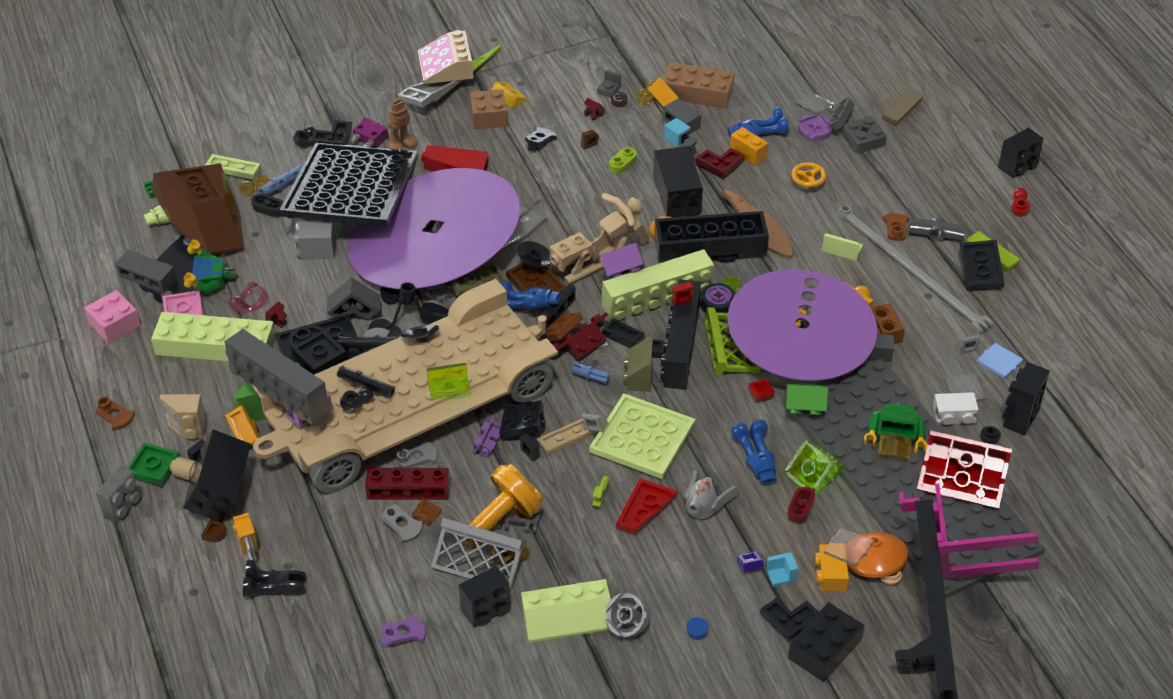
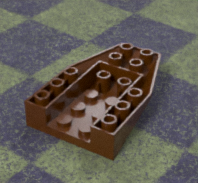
[151,163,243,255]

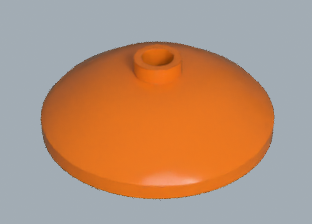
[845,532,908,578]

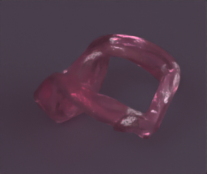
[228,282,268,312]

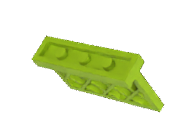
[703,307,762,376]

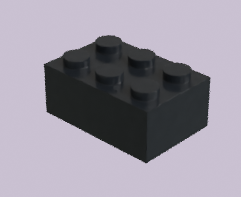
[1002,362,1050,436]
[788,602,865,682]

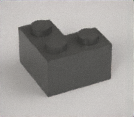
[327,277,380,321]

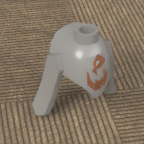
[684,470,740,519]

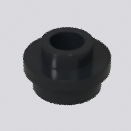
[980,426,1001,445]

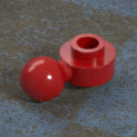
[1011,188,1030,217]

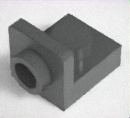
[597,70,621,98]

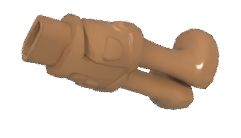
[388,98,418,150]

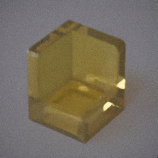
[878,434,912,459]

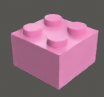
[84,290,141,344]

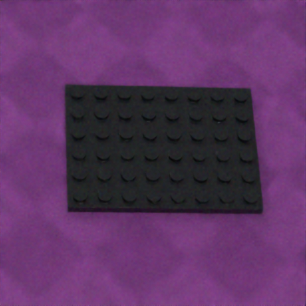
[279,142,417,227]

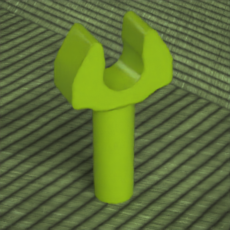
[592,476,610,507]

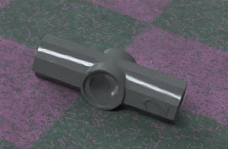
[909,217,966,241]

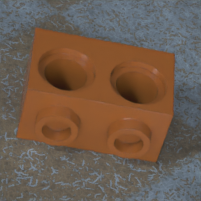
[870,303,905,344]

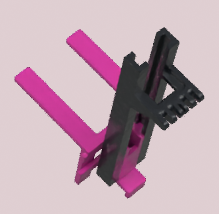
[895,483,1039,699]

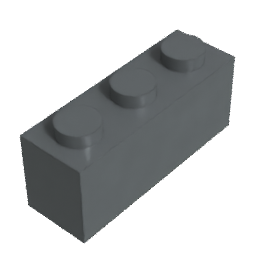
[115,250,177,294]

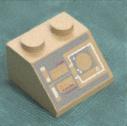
[160,394,206,439]

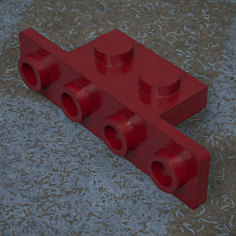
[553,312,608,361]

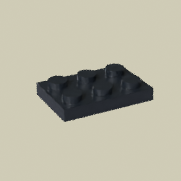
[960,240,1005,290]

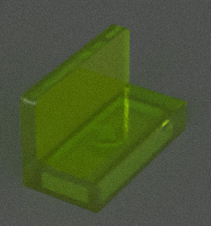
[427,363,470,399]

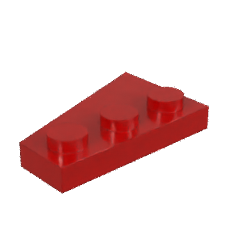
[616,478,678,534]

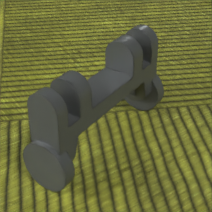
[497,511,541,533]

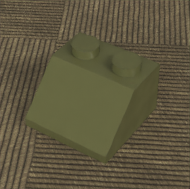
[623,337,653,392]

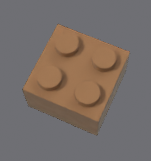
[470,89,508,129]

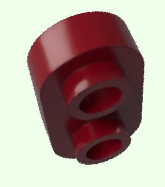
[787,487,815,523]

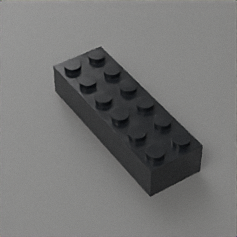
[654,211,769,260]
[660,279,701,390]

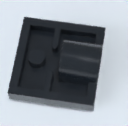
[499,400,545,439]

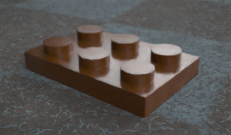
[506,262,566,293]

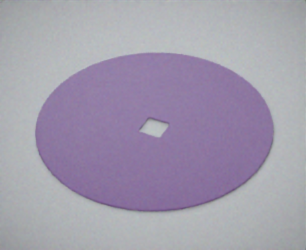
[348,168,520,289]

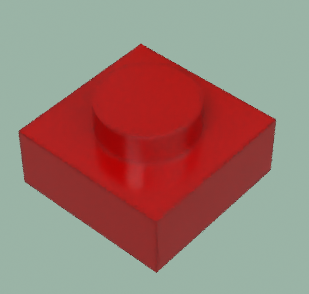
[672,282,693,305]
[748,378,775,402]

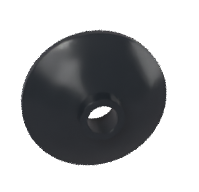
[517,241,551,268]
[400,325,439,343]

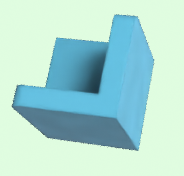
[664,118,690,147]
[766,552,799,586]

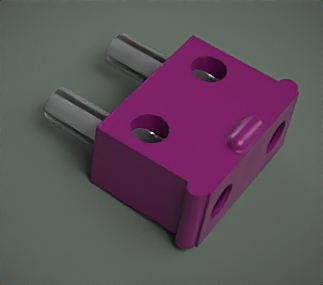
[348,117,389,147]

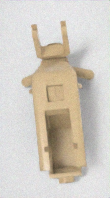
[550,193,650,285]

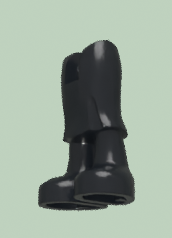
[243,560,306,597]

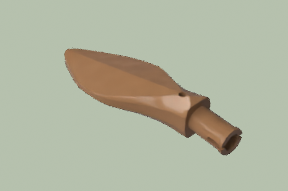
[721,188,793,259]

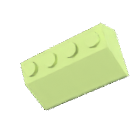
[521,579,611,643]

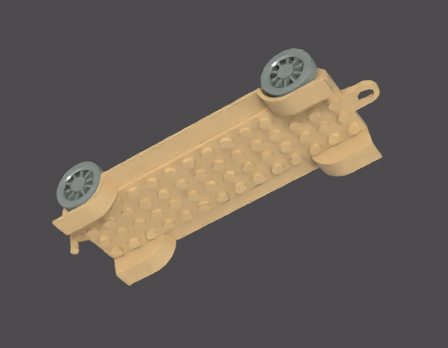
[252,279,558,492]

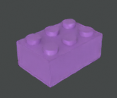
[600,243,646,278]

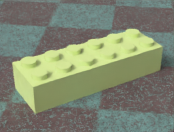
[601,250,714,321]
[151,312,275,361]

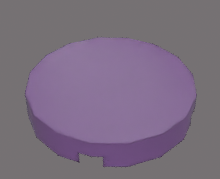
[798,115,832,141]

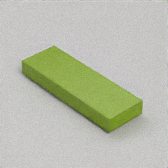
[966,231,1020,272]

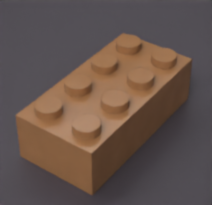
[663,62,735,109]

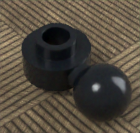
[293,126,316,147]
[340,388,374,412]

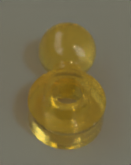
[636,80,655,105]
[239,175,270,195]

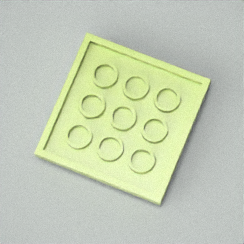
[589,393,695,479]

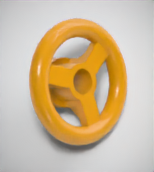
[791,162,827,188]

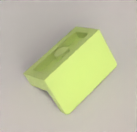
[822,233,863,261]

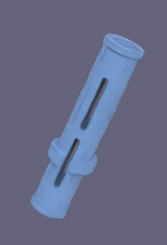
[258,164,303,195]

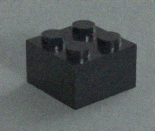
[998,127,1044,178]
[459,566,511,628]

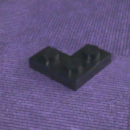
[310,120,352,146]
[760,597,819,641]

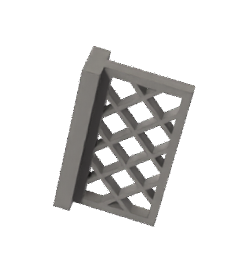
[431,518,527,591]

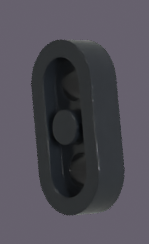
[251,193,283,216]

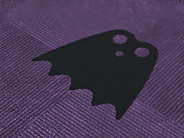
[139,235,239,304]

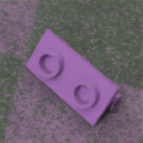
[473,415,501,457]

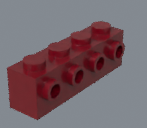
[365,467,450,500]

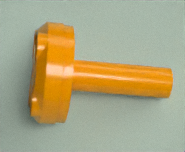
[460,464,543,547]

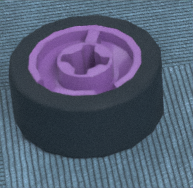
[700,283,736,314]

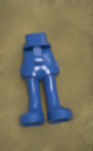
[727,106,789,138]
[501,281,561,309]
[731,420,777,484]

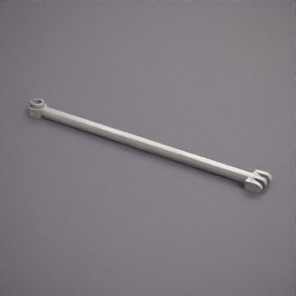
[838,205,994,334]

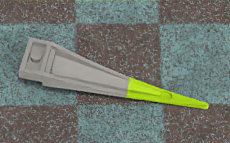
[398,45,501,107]

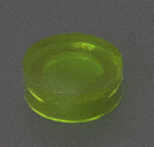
[722,276,741,293]

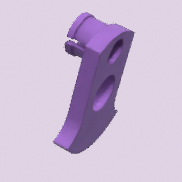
[380,614,425,647]

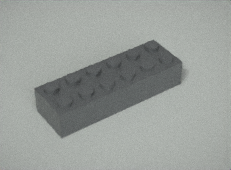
[224,329,330,425]

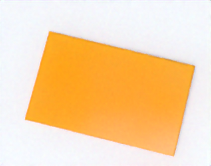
[648,77,679,107]

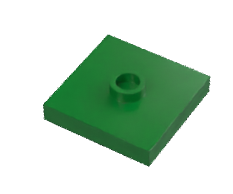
[127,443,181,486]

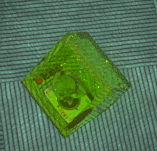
[783,439,845,495]

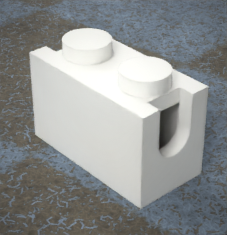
[932,392,979,425]

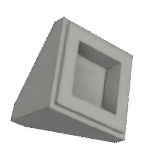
[954,335,980,354]
[581,413,608,432]

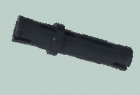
[338,335,397,348]
[337,365,395,398]

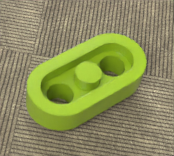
[609,147,637,173]

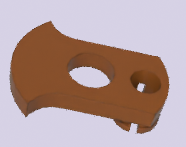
[882,213,910,241]
[95,396,135,431]

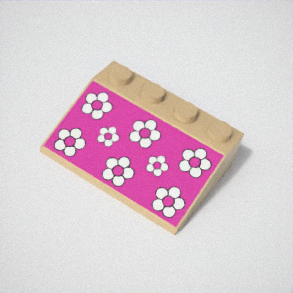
[418,30,474,84]

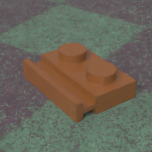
[540,312,583,341]

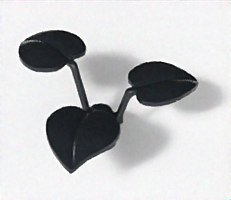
[368,282,449,338]

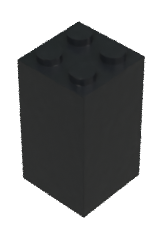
[653,146,703,217]
[183,429,251,523]

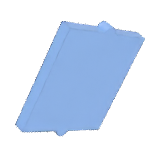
[977,343,1023,379]

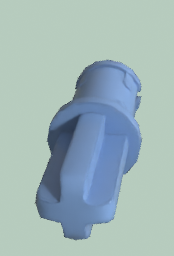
[571,362,610,383]

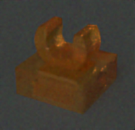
[412,499,441,527]

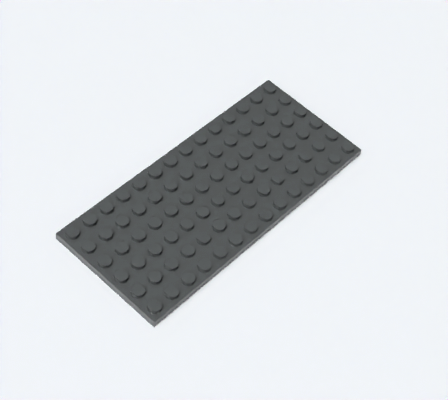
[782,358,1045,599]

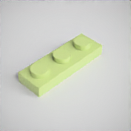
[205,154,261,180]

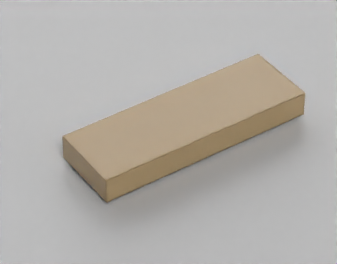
[537,419,599,456]

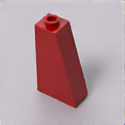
[421,145,489,172]

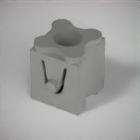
[294,219,335,260]

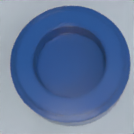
[687,617,709,640]

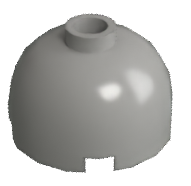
[606,593,650,637]

